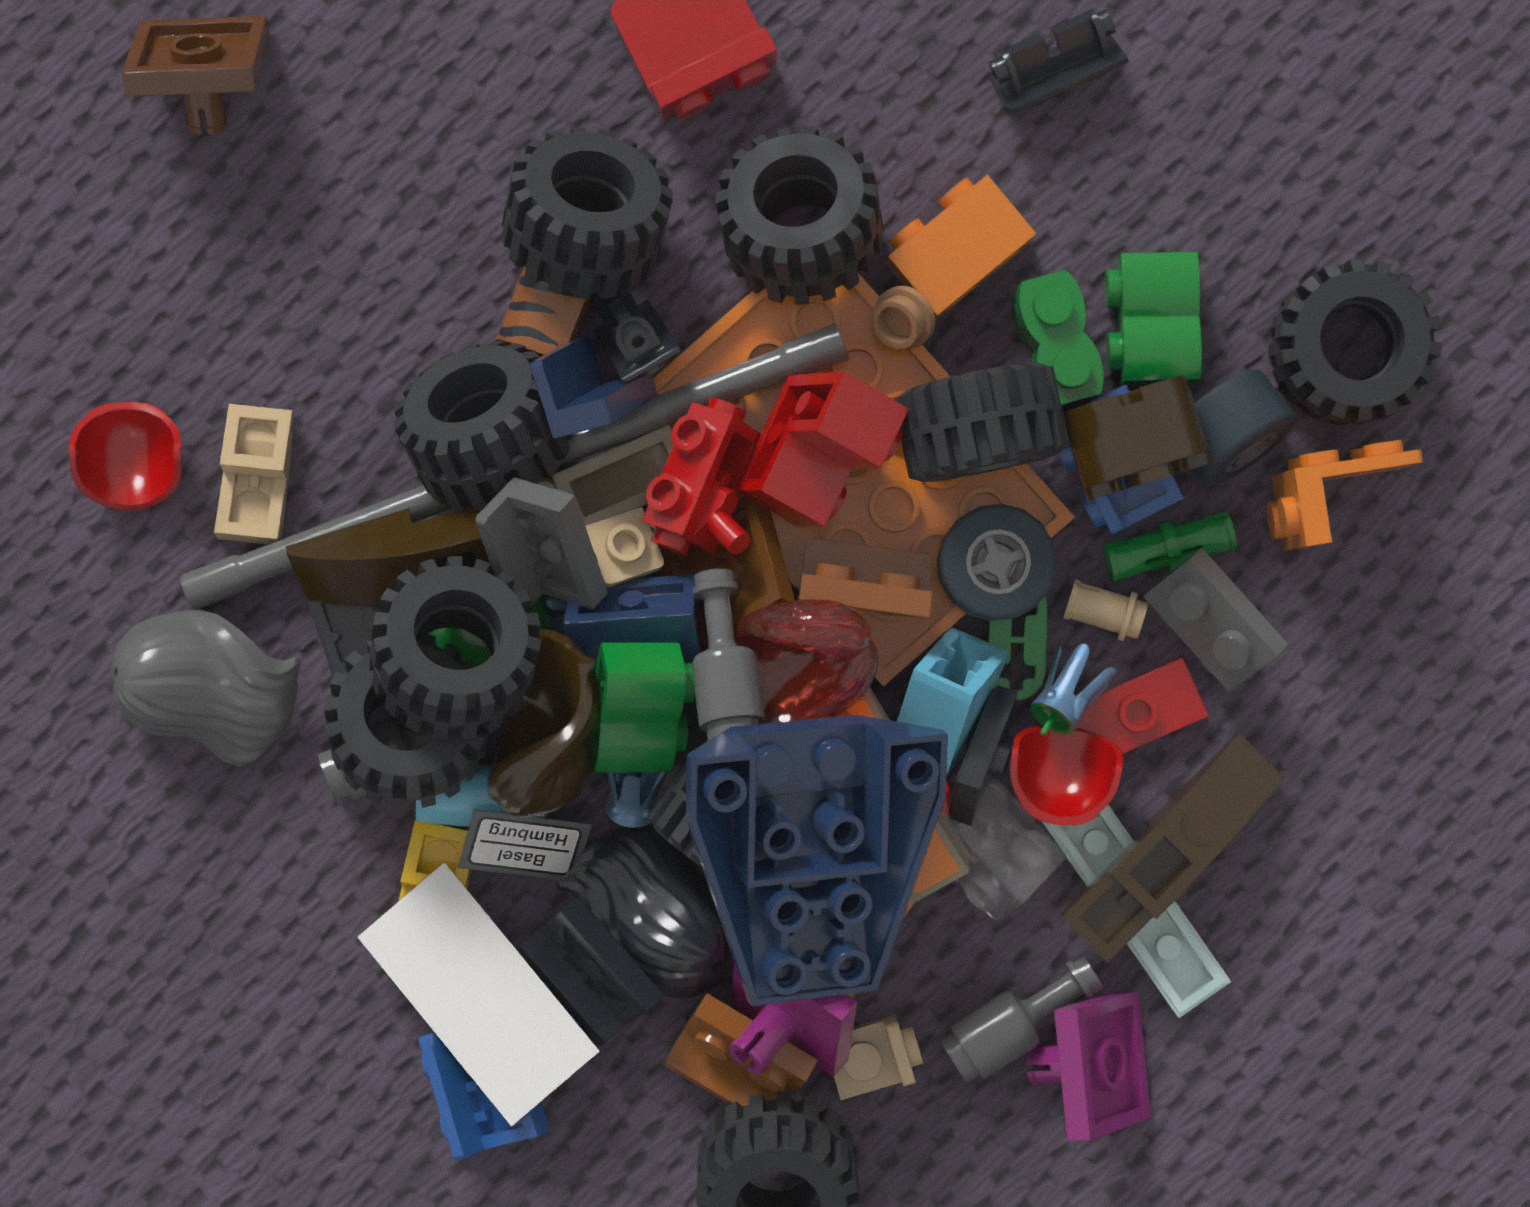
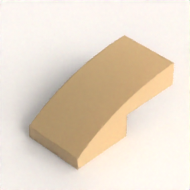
[214,404,294,545]

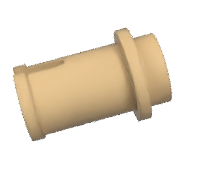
[1064,579,1148,641]

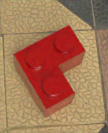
[735,371,908,527]

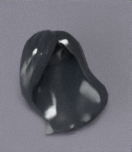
[556,823,732,999]

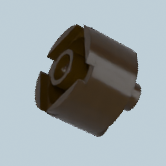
[1063,375,1212,501]

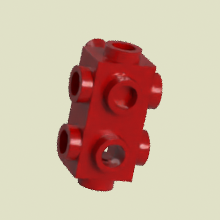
[642,398,761,556]

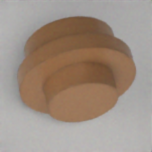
[872,286,935,349]

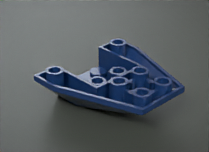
[686,715,948,1006]

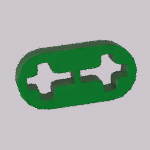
[987,596,1047,700]

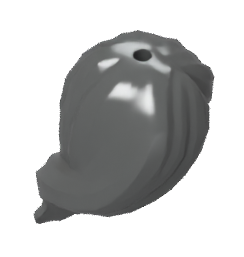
[110,610,300,767]

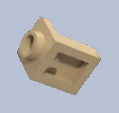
[586,507,664,588]
[834,1015,923,1100]

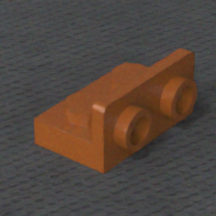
[798,538,934,619]
[665,993,818,1107]

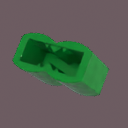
[1104,252,1202,386]
[1012,269,1104,409]
[588,643,695,773]

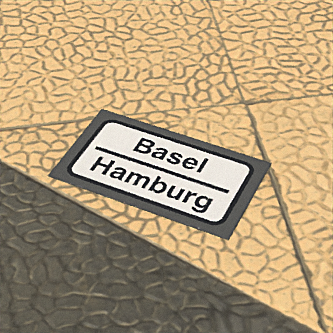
[458,809,592,880]

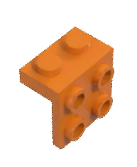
[1266,440,1423,551]

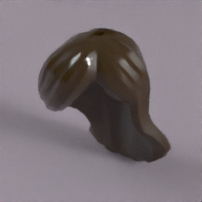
[487,629,600,818]

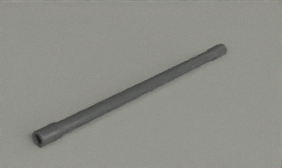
[180,323,849,610]

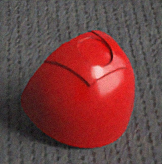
[69,402,182,510]
[1010,726,1123,826]

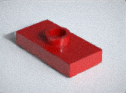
[1076,658,1209,754]

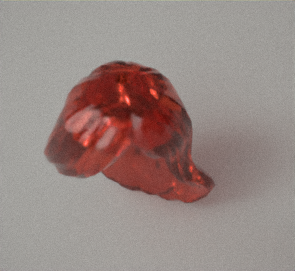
[734,598,878,724]

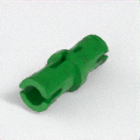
[1102,510,1237,582]

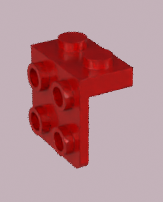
[611,0,777,121]

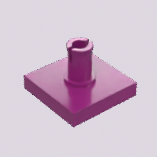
[729,962,857,1078]
[1026,991,1151,1141]

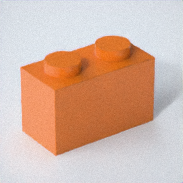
[886,174,1036,321]

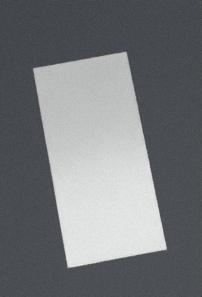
[358,862,599,1126]

